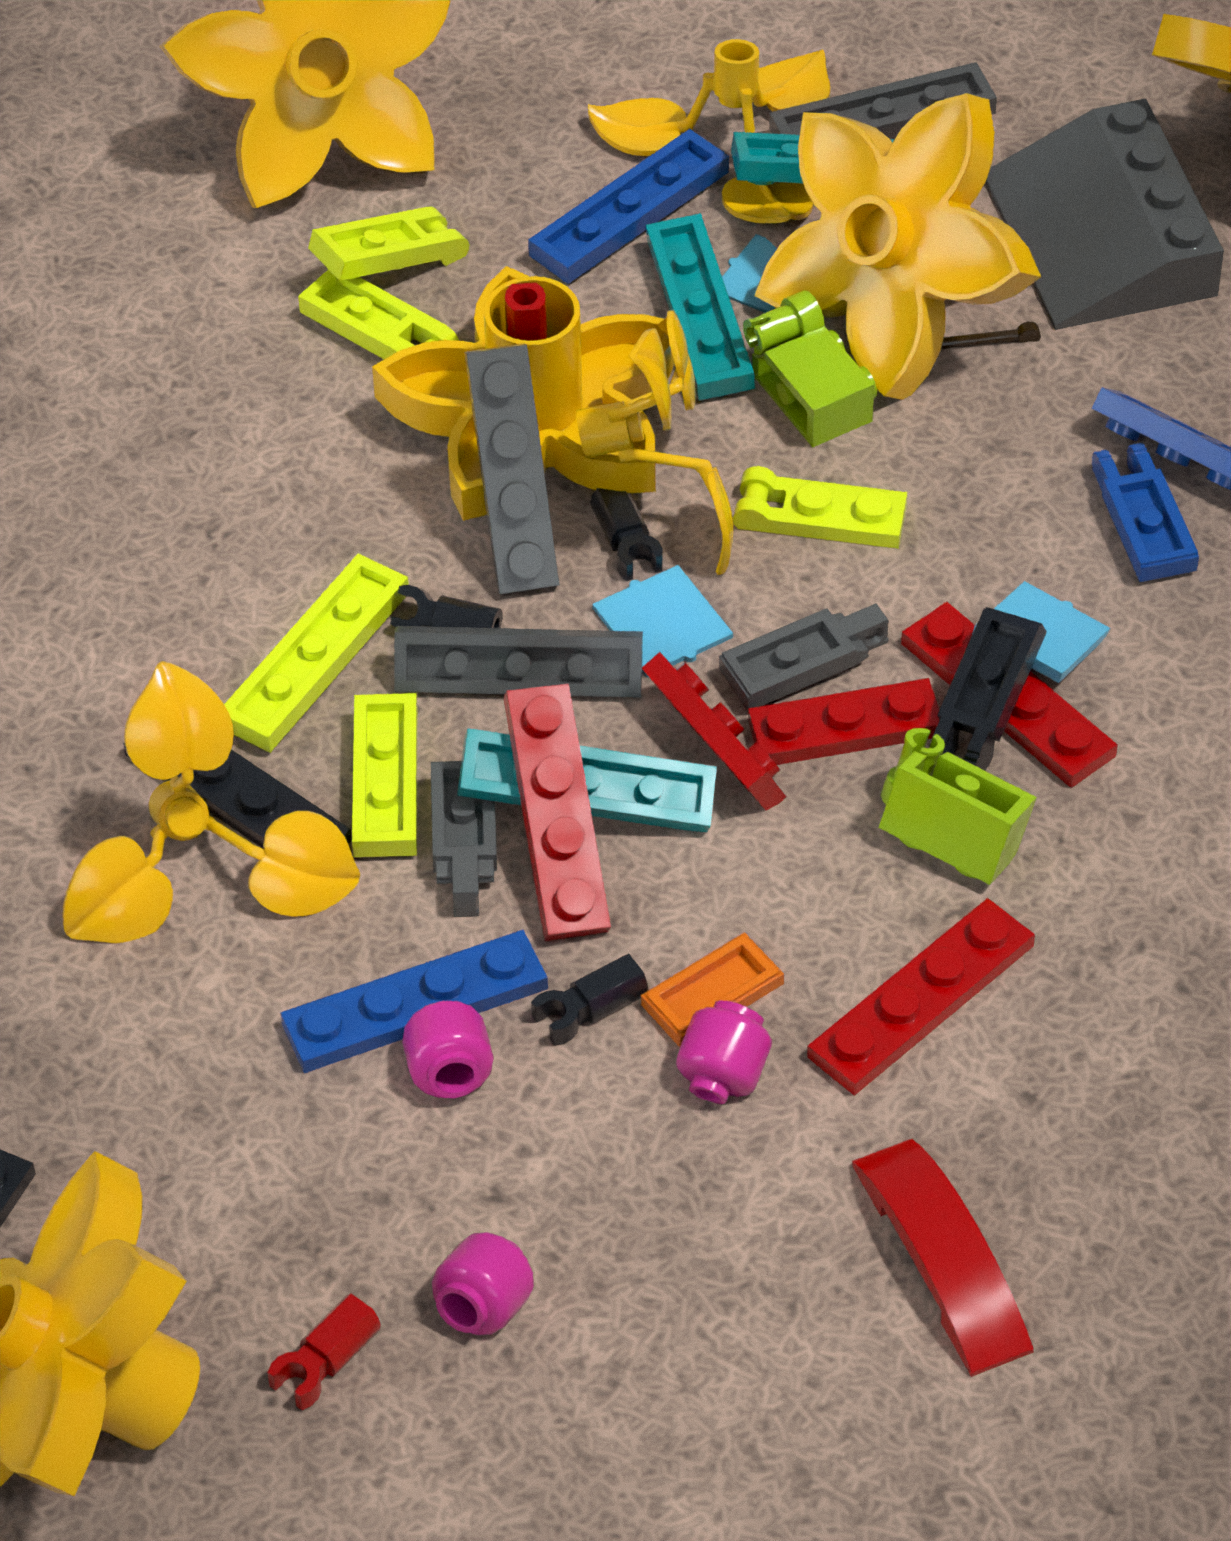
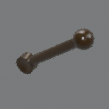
[940,321,1041,351]

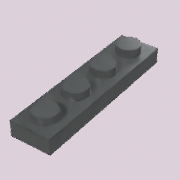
[769,62,997,139]
[464,344,560,594]
[394,626,643,698]

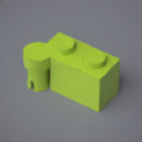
[743,290,877,448]
[878,728,1037,885]

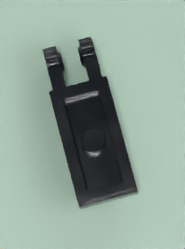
[929,607,1047,771]

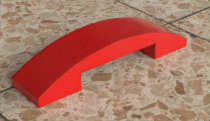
[852,1138,1034,1377]

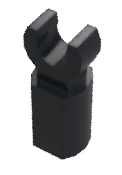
[590,488,663,581]
[390,585,503,628]
[531,953,649,1046]

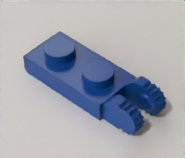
[1091,443,1199,582]

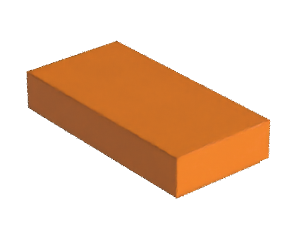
[641,932,784,1047]

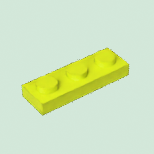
[352,693,418,857]

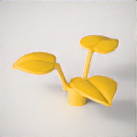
[588,39,831,223]
[576,310,734,575]
[62,661,360,944]

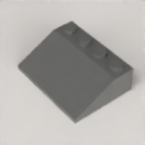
[986,98,1224,330]

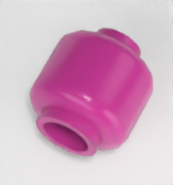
[676,1000,772,1104]
[402,1001,494,1098]
[432,1232,534,1335]

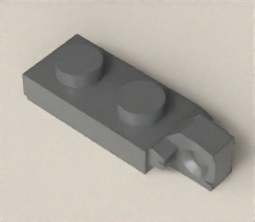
[719,603,889,710]
[431,761,497,917]

